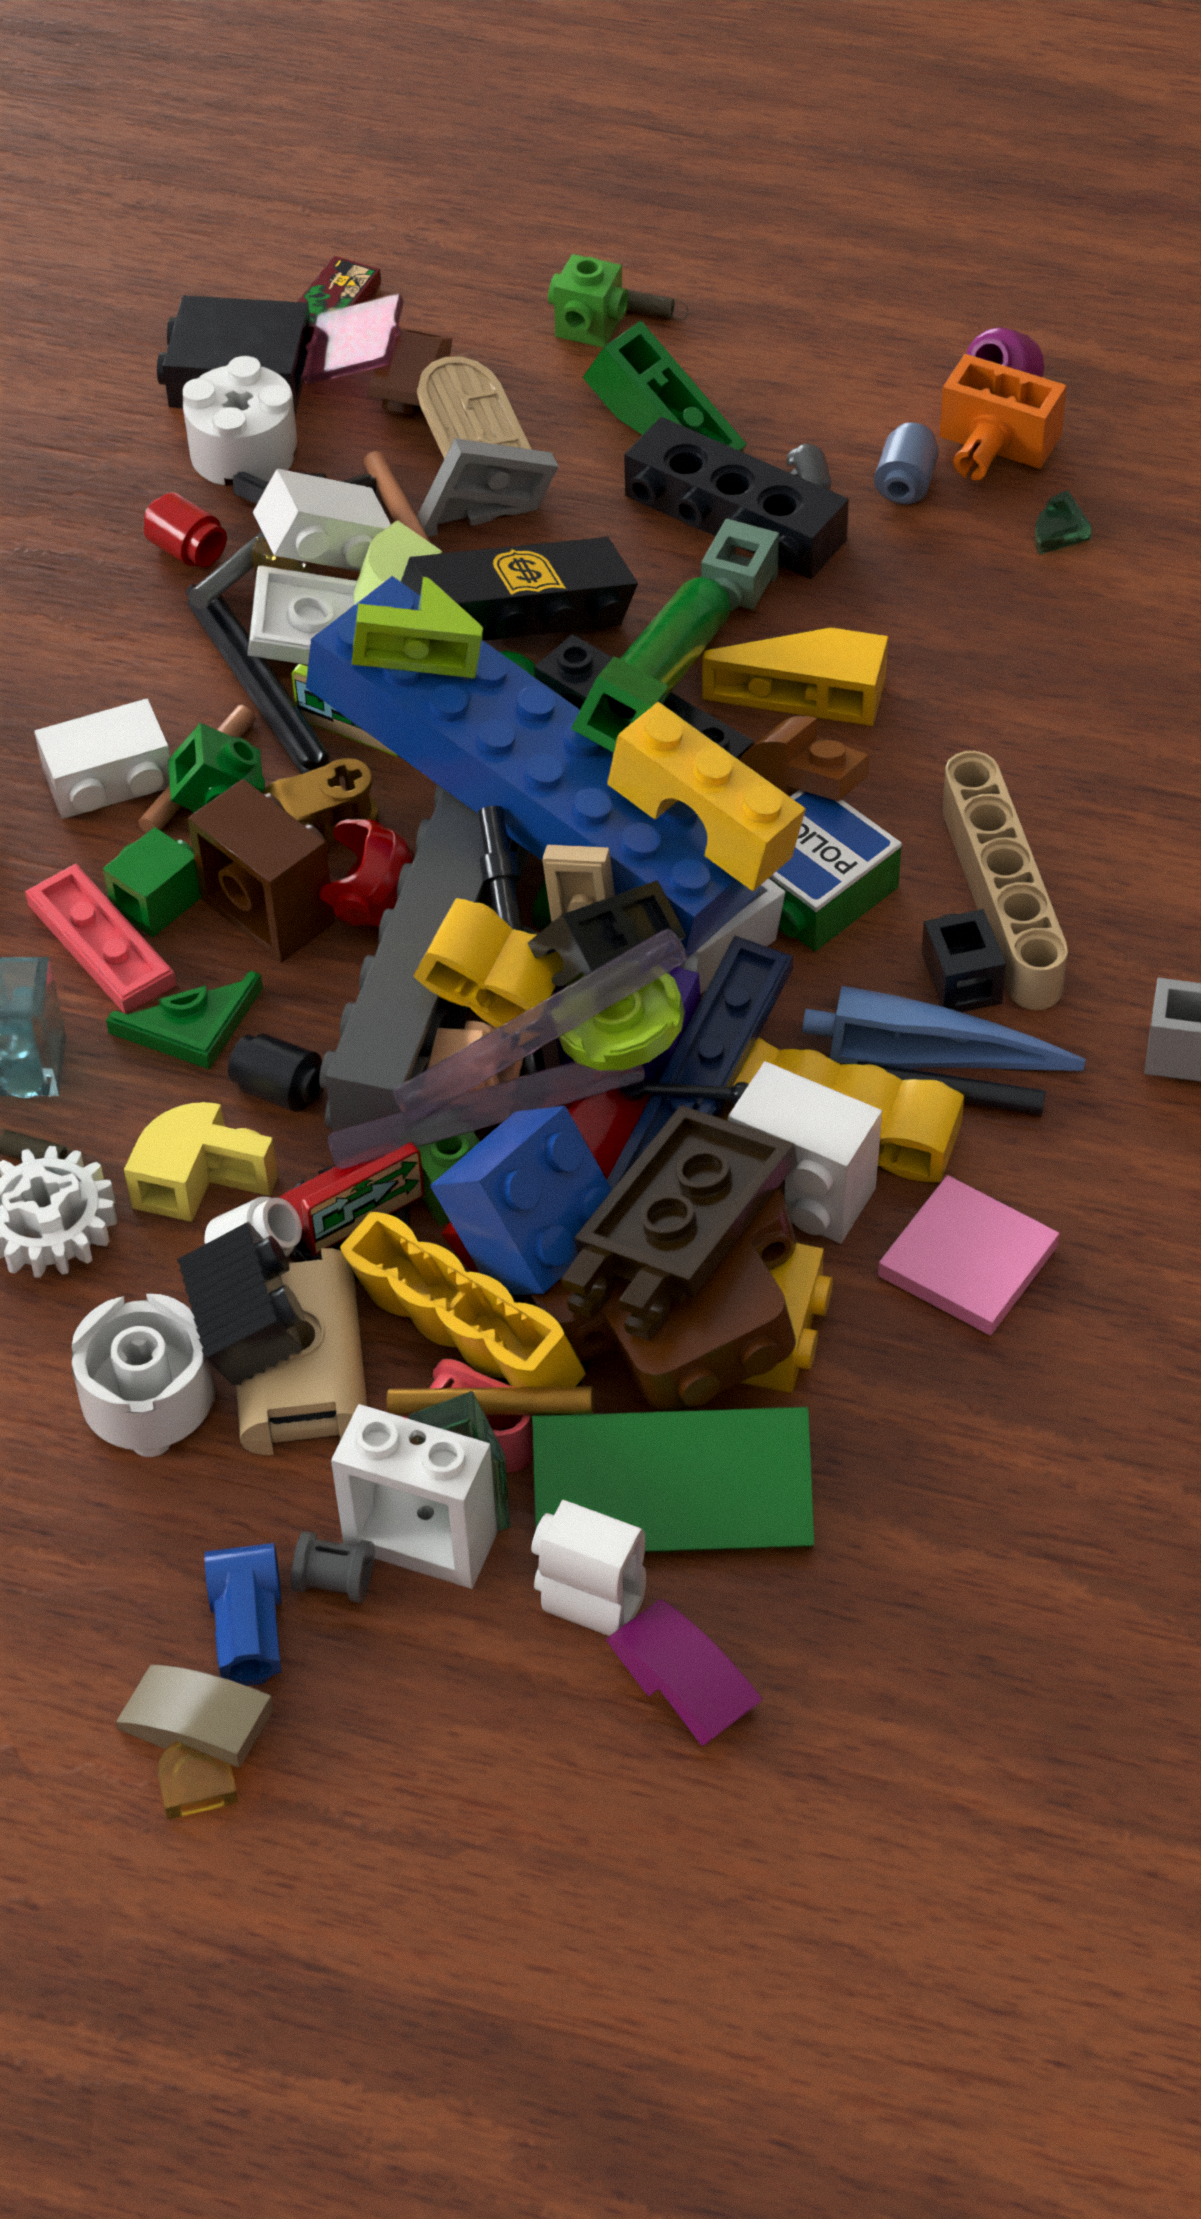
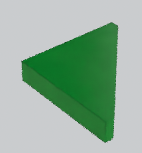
[106,971,263,1069]

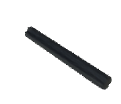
[186,584,330,774]

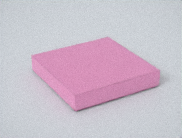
[878,1175,1060,1336]

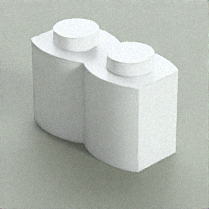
[531,1500,646,1636]

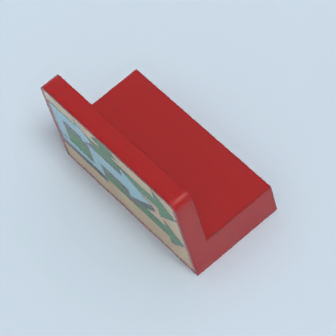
[278,1138,425,1255]

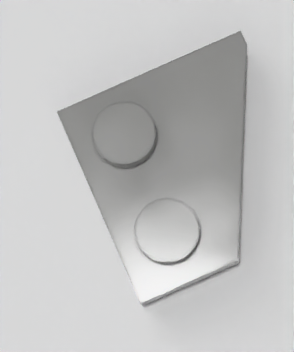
[417,438,559,537]

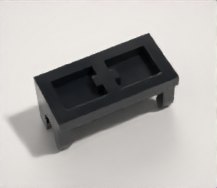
[528,880,687,986]

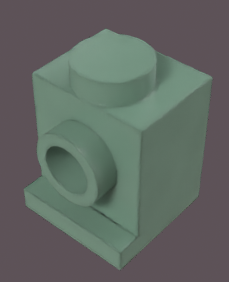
[701,519,779,611]

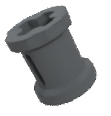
[291,1531,375,1604]

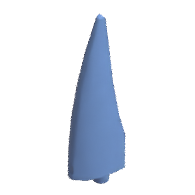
[802,986,1086,1071]

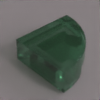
[1034,490,1092,555]

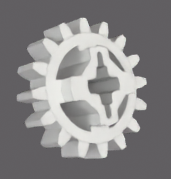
[0,1146,117,1278]

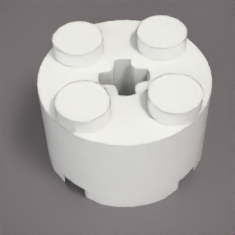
[183,356,297,485]
[71,1294,216,1457]

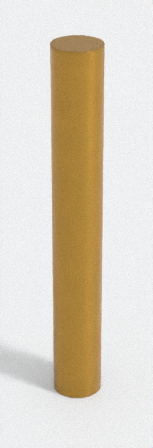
[387,1386,595,1416]

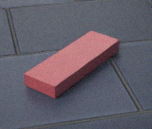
[25,863,177,1014]

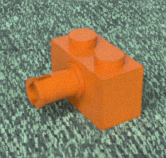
[939,354,1067,481]

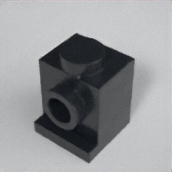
[922,909,1006,1012]

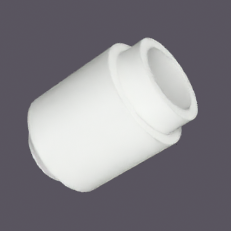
[205,1197,302,1257]

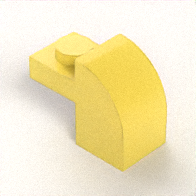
[124,1102,279,1222]

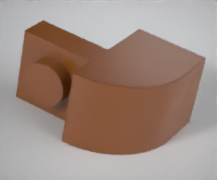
[740,716,869,801]

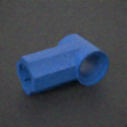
[204,1543,282,1686]

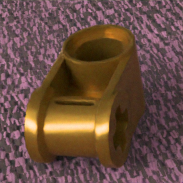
[262,758,379,845]

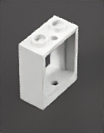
[331,1404,497,1589]

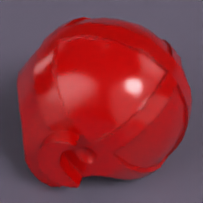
[320,819,415,927]

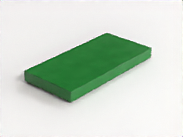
[532,1407,814,1557]

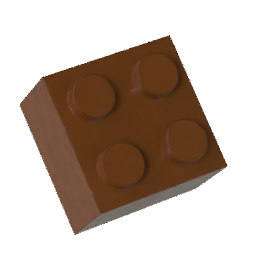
[188,779,335,963]

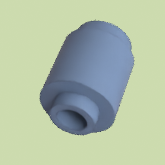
[874,422,939,504]

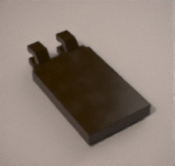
[561,1105,797,1341]

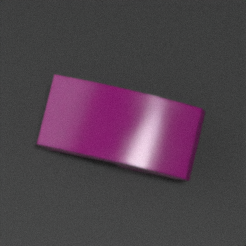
[606,1598,763,1747]

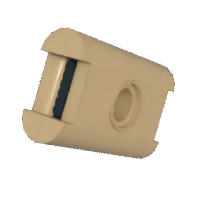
[236,1248,367,1455]

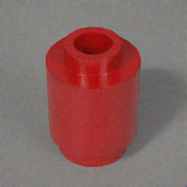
[144,492,227,568]

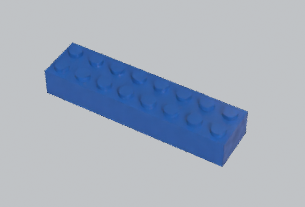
[306,576,761,964]

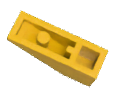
[702,628,888,726]

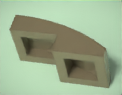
[116,1665,274,1768]

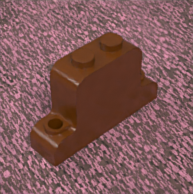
[531,1188,796,1412]

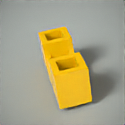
[607,702,806,892]

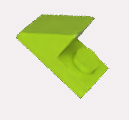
[351,577,483,678]

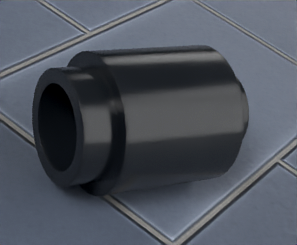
[228,1033,324,1112]

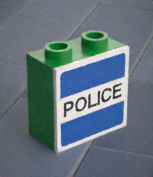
[769,790,902,952]

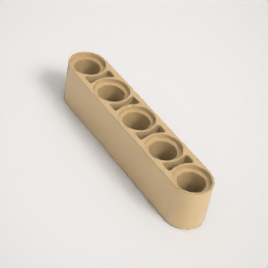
[942,751,1068,1010]

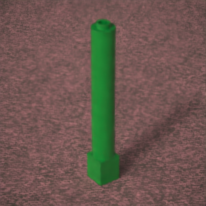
[571,577,730,753]

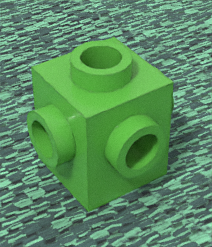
[548,254,629,348]

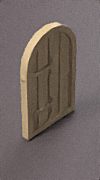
[417,356,532,459]

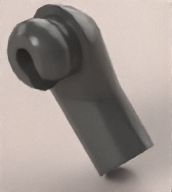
[786,443,832,490]

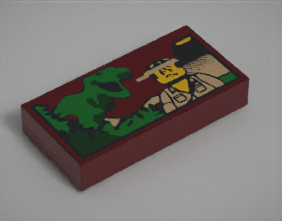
[297,255,381,346]

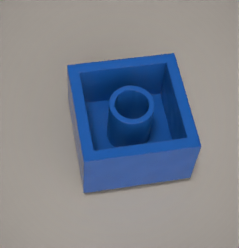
[430,1106,612,1295]

